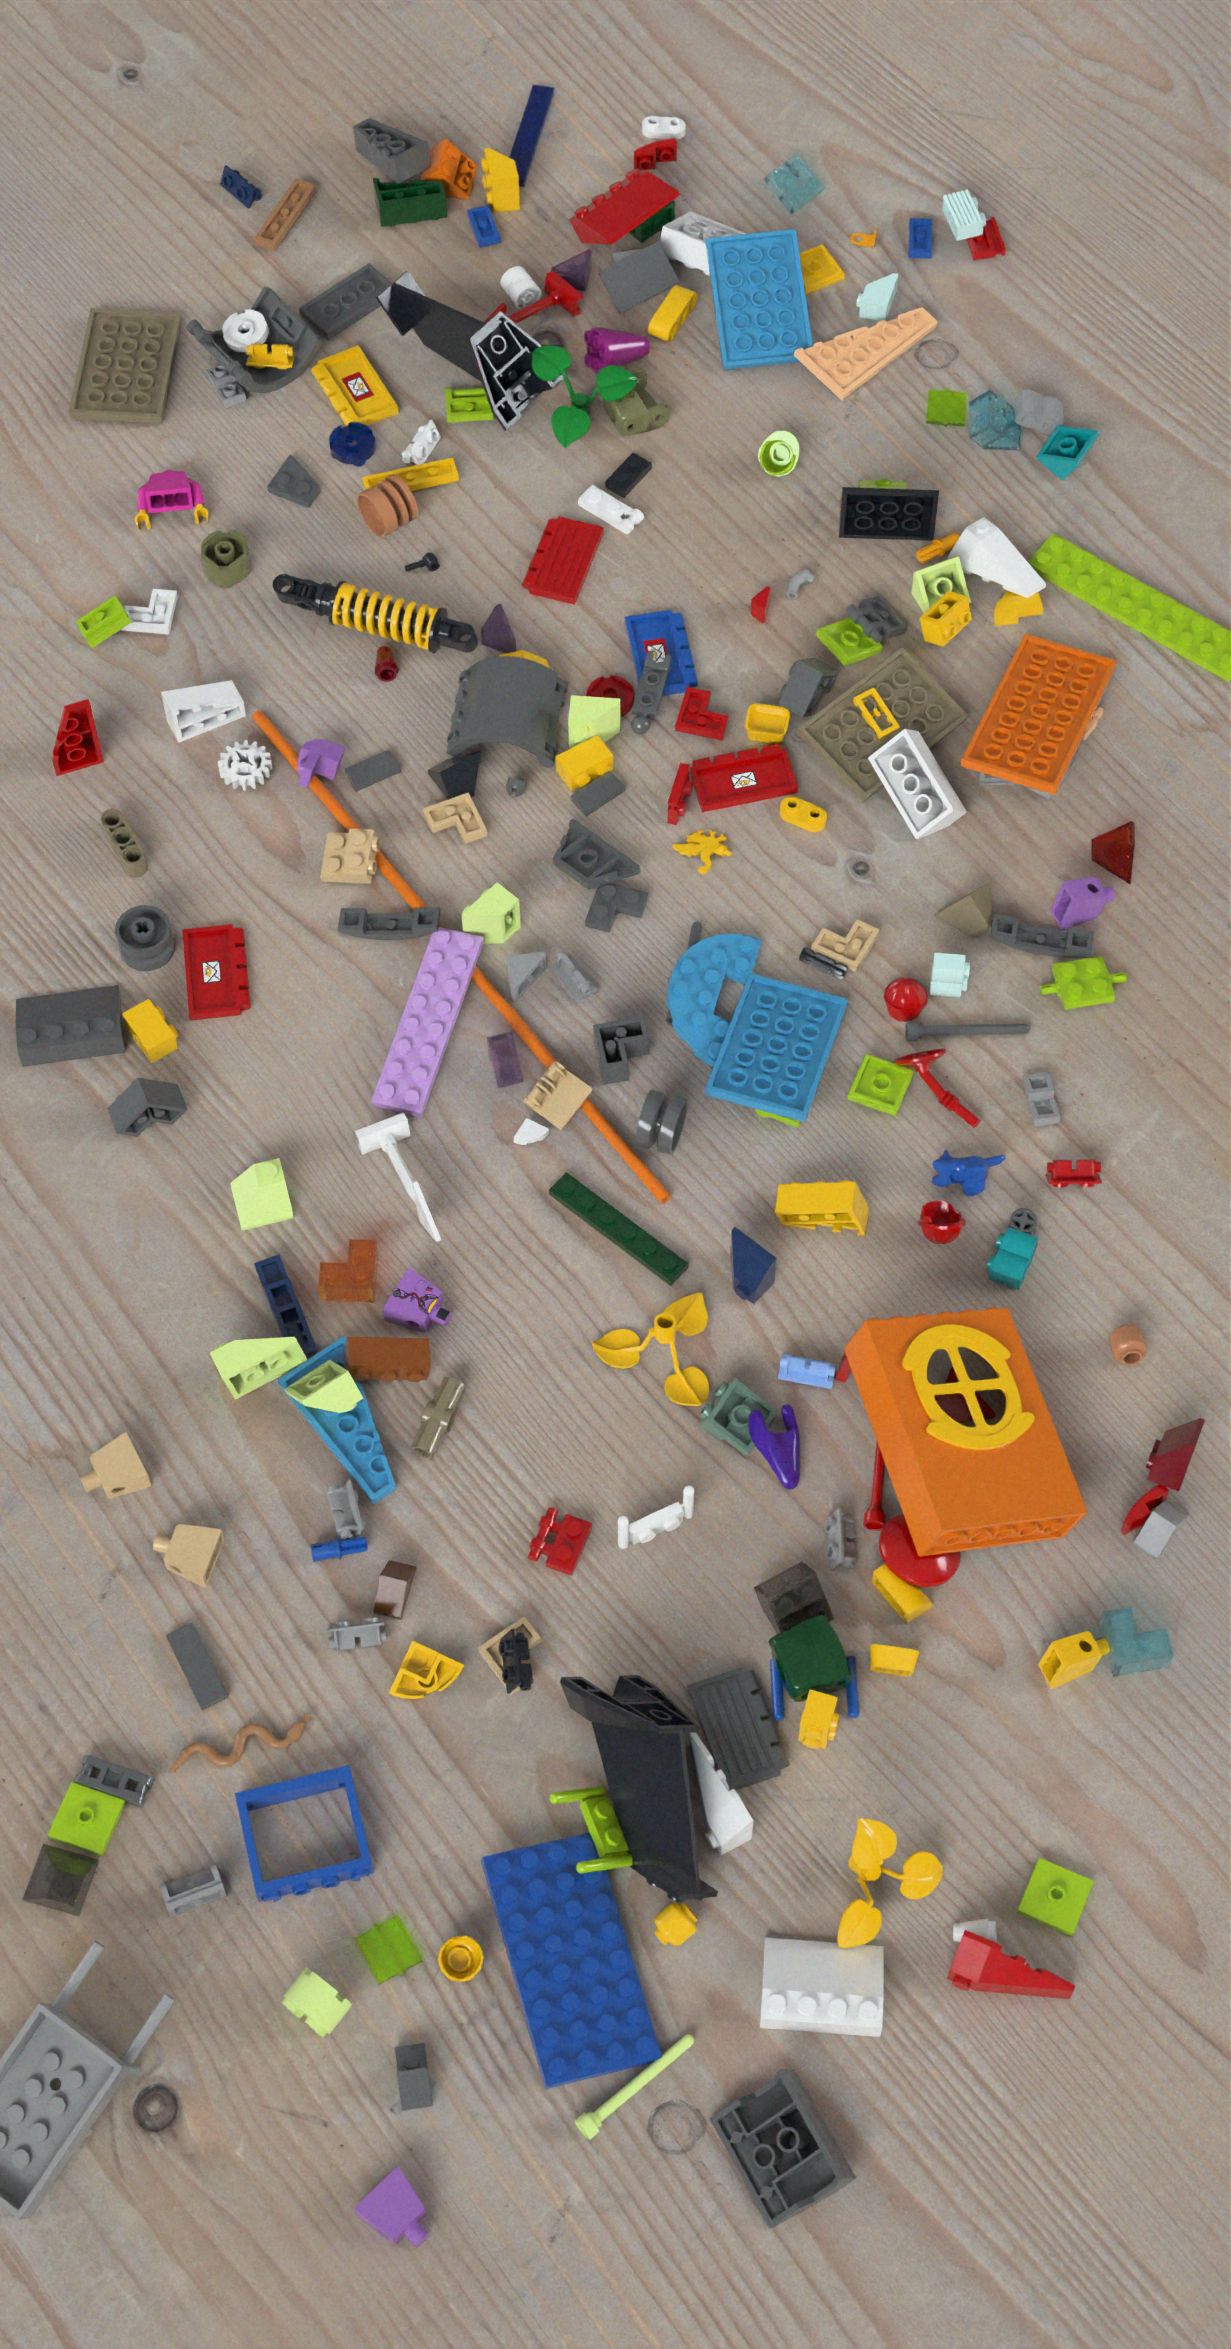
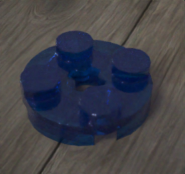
[329,422,376,466]

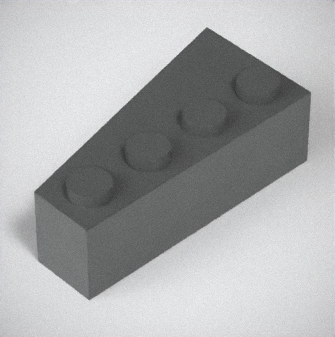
[353,118,431,184]

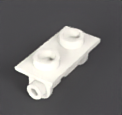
[402,419,441,465]

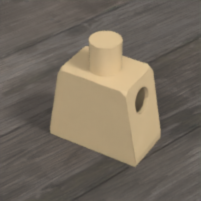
[80,1432,151,1499]
[153,1524,225,1588]

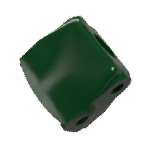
[768,1615,853,1702]

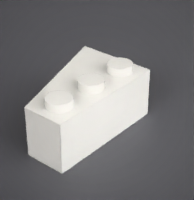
[161,680,246,743]

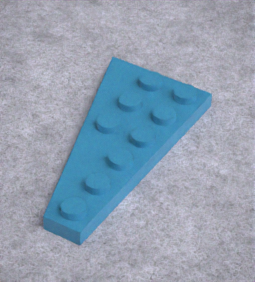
[278,1335,396,1505]

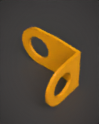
[850,226,878,247]

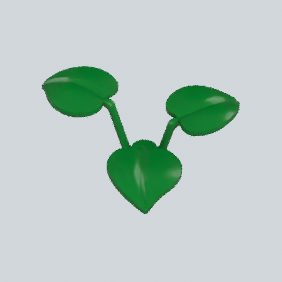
[532,345,638,448]

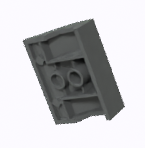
[16,985,126,1067]
[710,2069,856,2229]

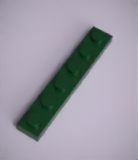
[549,1172,688,1286]

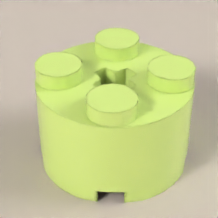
[282,1967,353,2038]

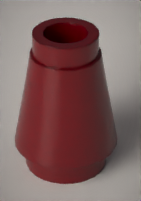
[374,646,399,682]

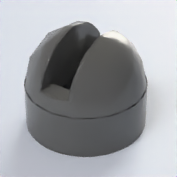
[506,777,527,797]

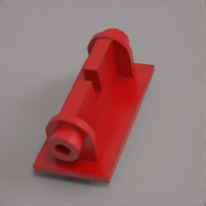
[1045,1159,1102,1188]

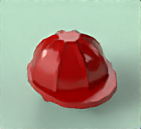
[883,977,928,1022]
[918,1201,966,1244]

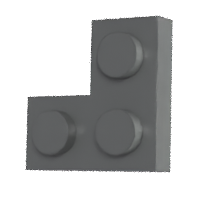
[585,883,648,932]

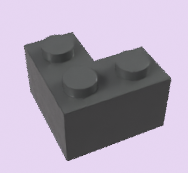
[778,658,839,717]
[593,1016,649,1085]
[107,1078,188,1137]

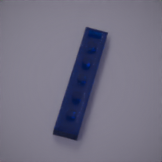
[509,85,554,187]

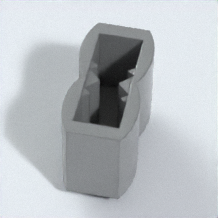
[1014,389,1064,435]

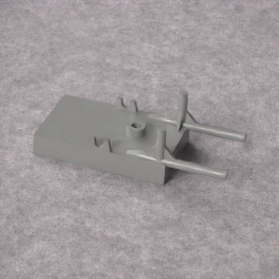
[0,1941,175,2220]

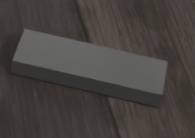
[166,1623,228,1710]

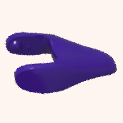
[748,1404,800,1490]

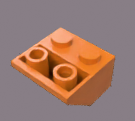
[420,139,478,199]

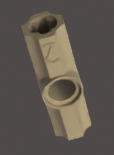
[411,1376,466,1459]

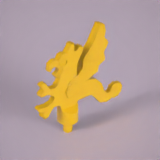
[673,830,732,874]

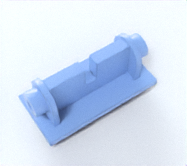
[778,1354,836,1389]

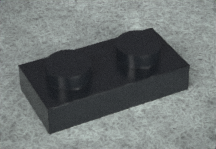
[605,452,652,498]

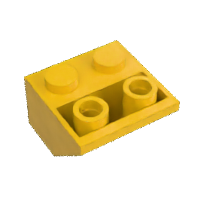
[481,148,520,213]

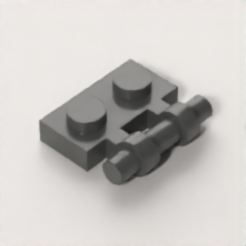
[846,596,907,643]

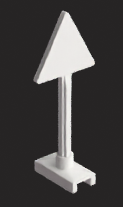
[355,1112,441,1242]

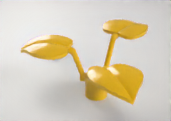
[592,1292,709,1406]
[837,1818,943,1949]

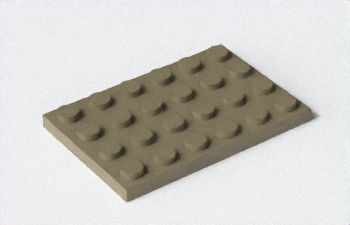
[69,308,182,424]
[796,647,969,803]

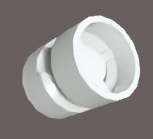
[500,266,541,310]

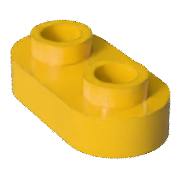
[780,796,827,832]

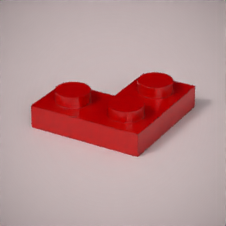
[675,687,729,741]

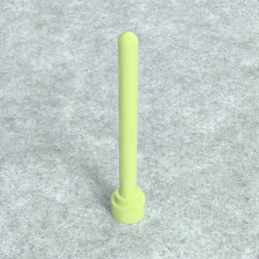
[574,2034,694,2140]

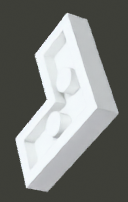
[122,589,178,635]

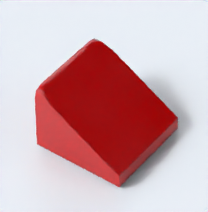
[751,586,770,623]

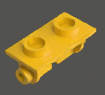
[246,344,295,369]

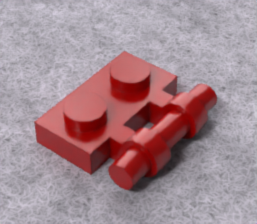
[528,1507,592,1576]

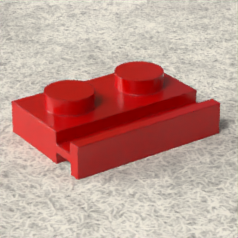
[966,217,1006,261]
[667,763,693,825]

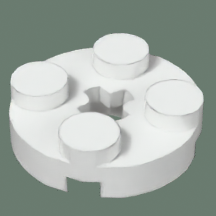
[222,309,270,354]

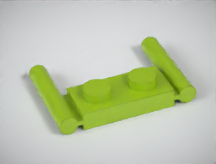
[549,1786,633,1874]

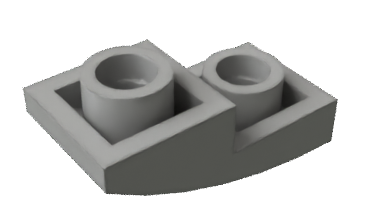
[206,364,246,409]

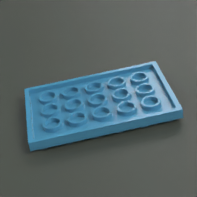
[705,229,813,370]
[705,973,848,1122]

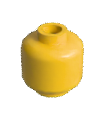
[653,1902,698,1947]

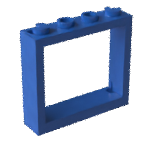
[235,1765,374,1902]

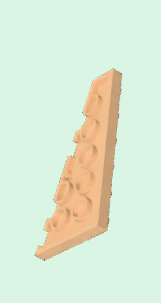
[794,307,938,400]

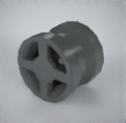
[1009,1208,1037,1235]

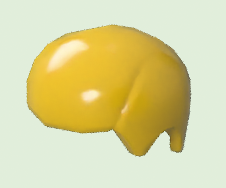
[438,1936,484,1982]

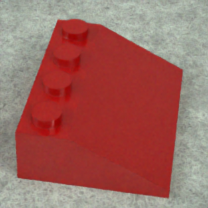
[569,169,680,245]

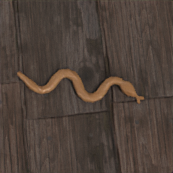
[170,1713,313,1773]

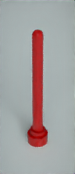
[863,1442,886,1531]

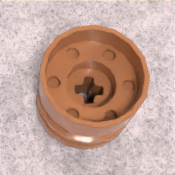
[357,474,418,538]

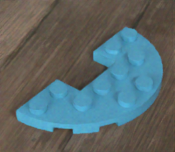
[666,934,762,1067]

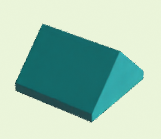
[1036,425,1099,480]

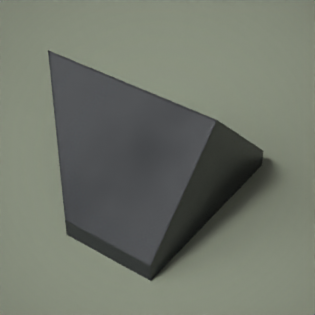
[427,751,481,799]

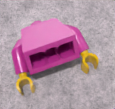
[135,470,209,530]

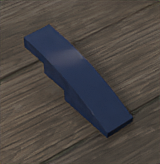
[254,1254,317,1355]

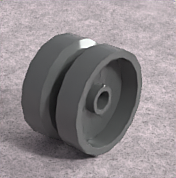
[115,905,175,971]
[635,1090,688,1155]

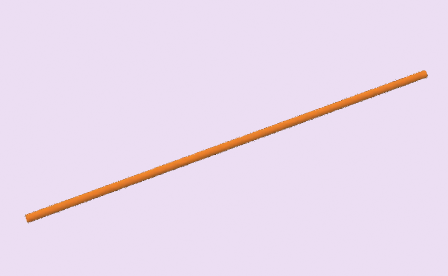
[252,710,671,1204]

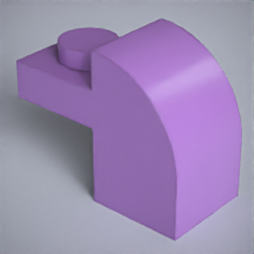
[296,739,346,788]

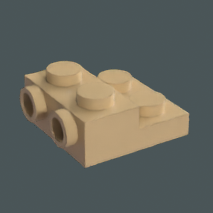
[320,829,380,884]

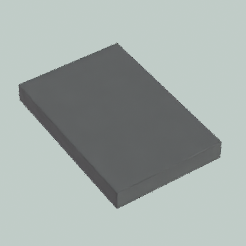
[598,241,680,315]

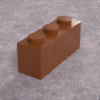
[344,1337,431,1382]

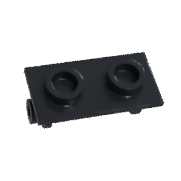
[499,1629,534,1694]

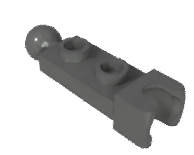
[631,651,672,734]

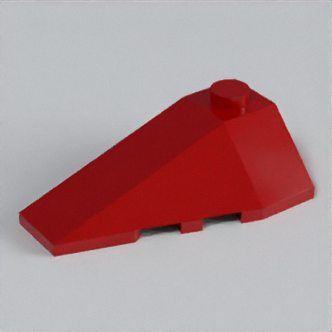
[947,1930,1075,1999]

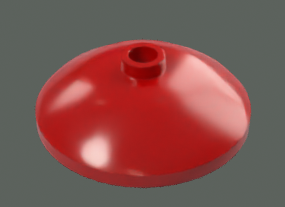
[878,1513,961,1587]

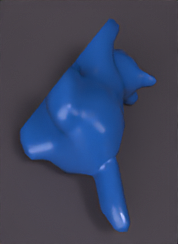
[932,1150,1006,1196]

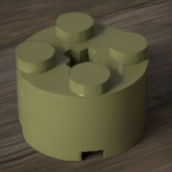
[201,530,251,589]

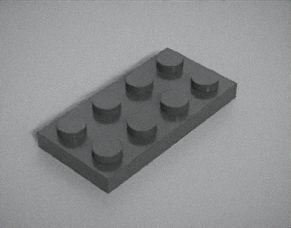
[299,263,392,340]

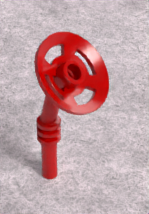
[895,1049,981,1128]

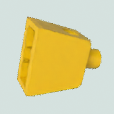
[1038,1631,1110,1689]

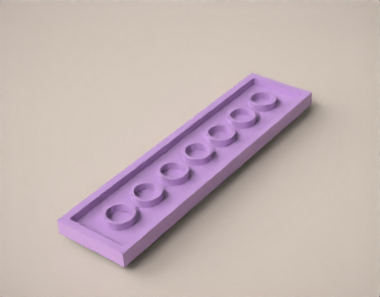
[371,927,484,1118]

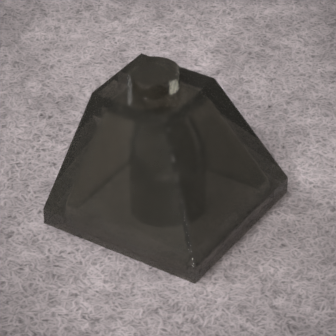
[23,1844,99,1916]

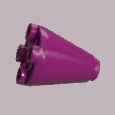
[584,327,650,374]

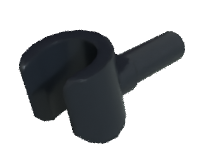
[404,553,440,572]

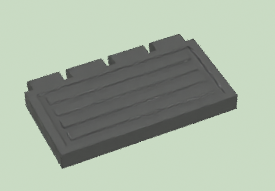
[687,1667,790,1791]

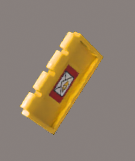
[311,345,399,430]

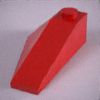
[52,699,104,776]

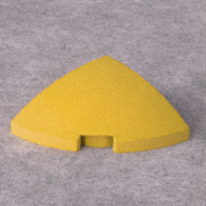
[994,590,1044,626]
[388,1640,465,1699]

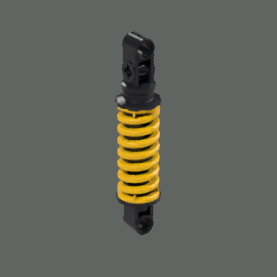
[272,574,478,653]

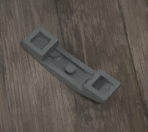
[338,907,441,940]
[990,913,1094,957]

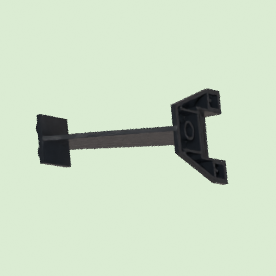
[376,271,564,431]
[560,1675,718,1902]

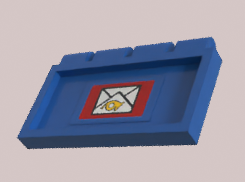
[625,610,698,696]

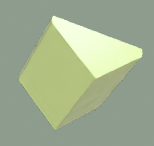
[911,556,971,613]

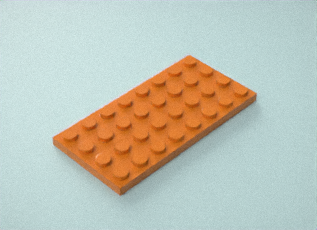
[961,634,1117,795]

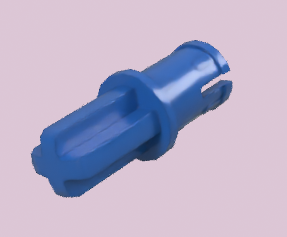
[311,1536,368,1562]

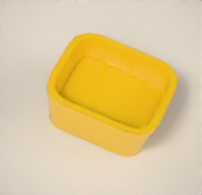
[745,703,790,744]
[869,1644,920,1677]

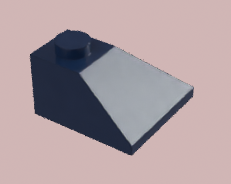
[730,1227,777,1304]

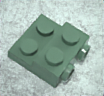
[699,1378,778,1456]

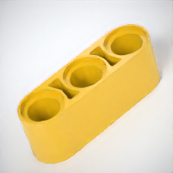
[648,284,698,342]

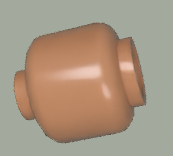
[1109,1325,1147,1366]

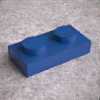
[467,205,501,248]
[908,218,932,259]

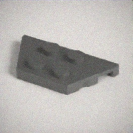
[553,819,641,890]

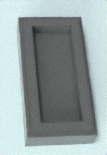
[345,750,400,791]
[571,771,625,817]

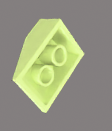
[210,1337,307,1400]

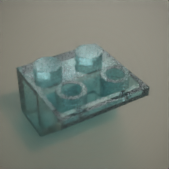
[969,389,1021,451]

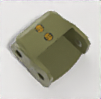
[602,368,669,436]

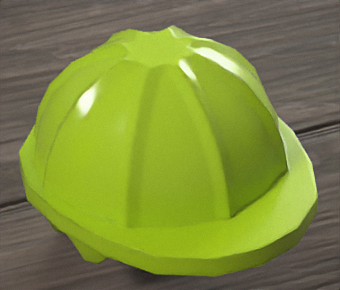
[758,430,800,477]

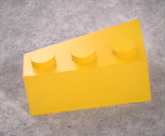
[775,1180,869,1236]

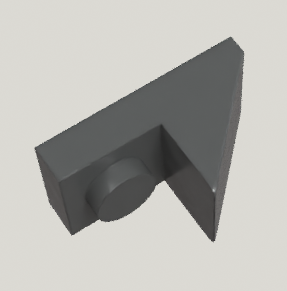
[395,2043,432,2111]

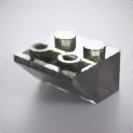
[754,1562,834,1634]

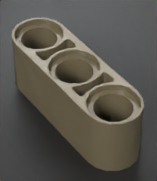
[101,809,147,878]

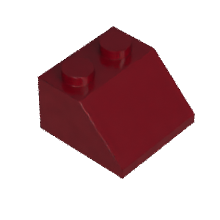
[1145,1418,1205,1491]

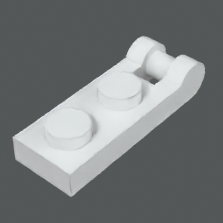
[578,484,644,534]

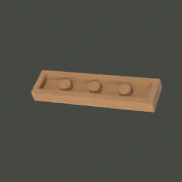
[255,178,316,251]

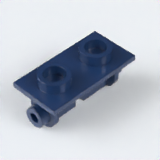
[220,165,262,208]

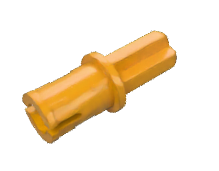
[916,532,960,563]

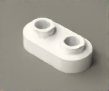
[642,116,686,140]

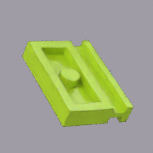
[75,595,132,648]

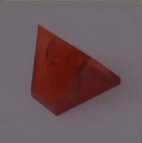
[1091,821,1135,884]

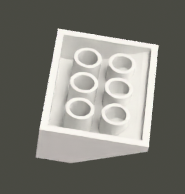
[659,211,746,276]
[760,1938,884,2037]

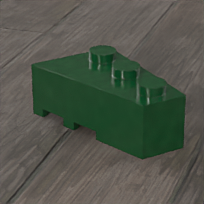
[373,178,447,227]

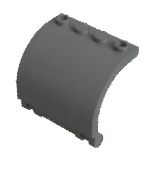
[187,286,324,393]
[446,656,568,768]

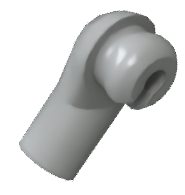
[786,569,815,599]

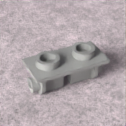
[550,951,599,1004]
[327,1480,365,1540]
[825,1508,856,1570]
[327,1617,387,1651]

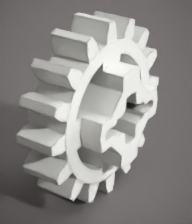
[218,740,272,791]

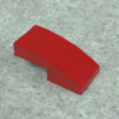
[1121,1484,1169,1535]

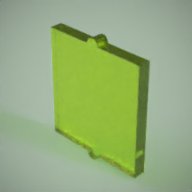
[926,389,967,427]
[355,1915,422,1985]

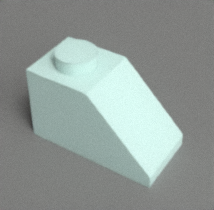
[856,273,898,321]

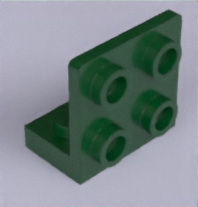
[629,200,675,243]

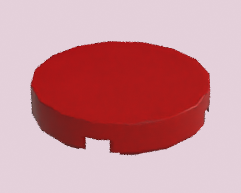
[586,675,634,717]

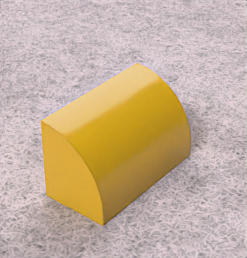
[872,1564,933,1625]

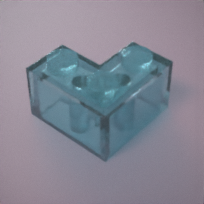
[1099,1607,1174,1677]

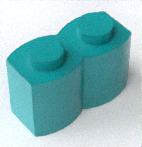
[986,1227,1039,1290]

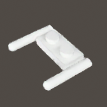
[618,1485,695,1549]

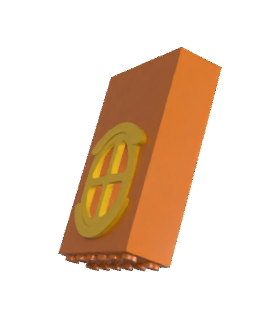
[844,1307,1088,1556]

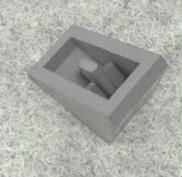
[506,952,547,1003]
[1133,1501,1188,1560]

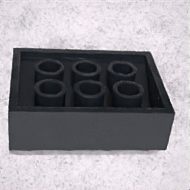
[839,487,939,541]

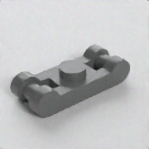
[74,1755,154,1808]

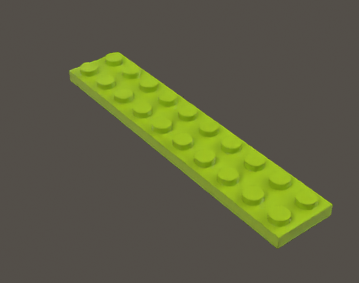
[1028,533,1231,682]

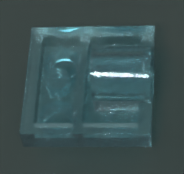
[764,153,825,215]

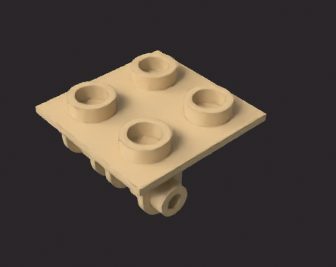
[523,1061,594,1131]

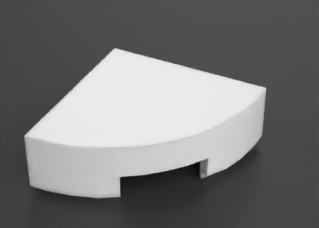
[513,1118,549,1145]

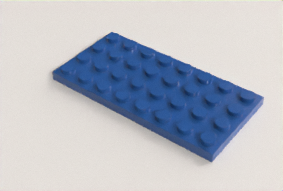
[481,1833,662,2090]

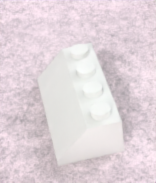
[868,729,967,840]

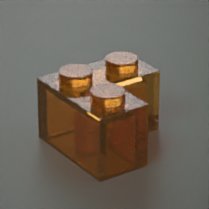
[318,1239,378,1303]

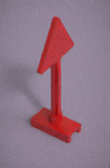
[484,271,583,324]
[835,1352,996,1423]

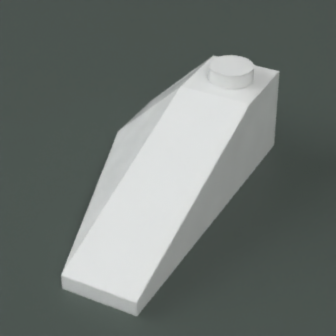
[948,517,1046,598]
[689,1733,753,1855]

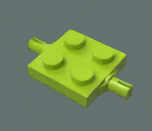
[1039,956,1127,1010]

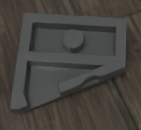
[267,455,320,508]

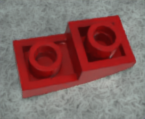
[634,138,677,170]

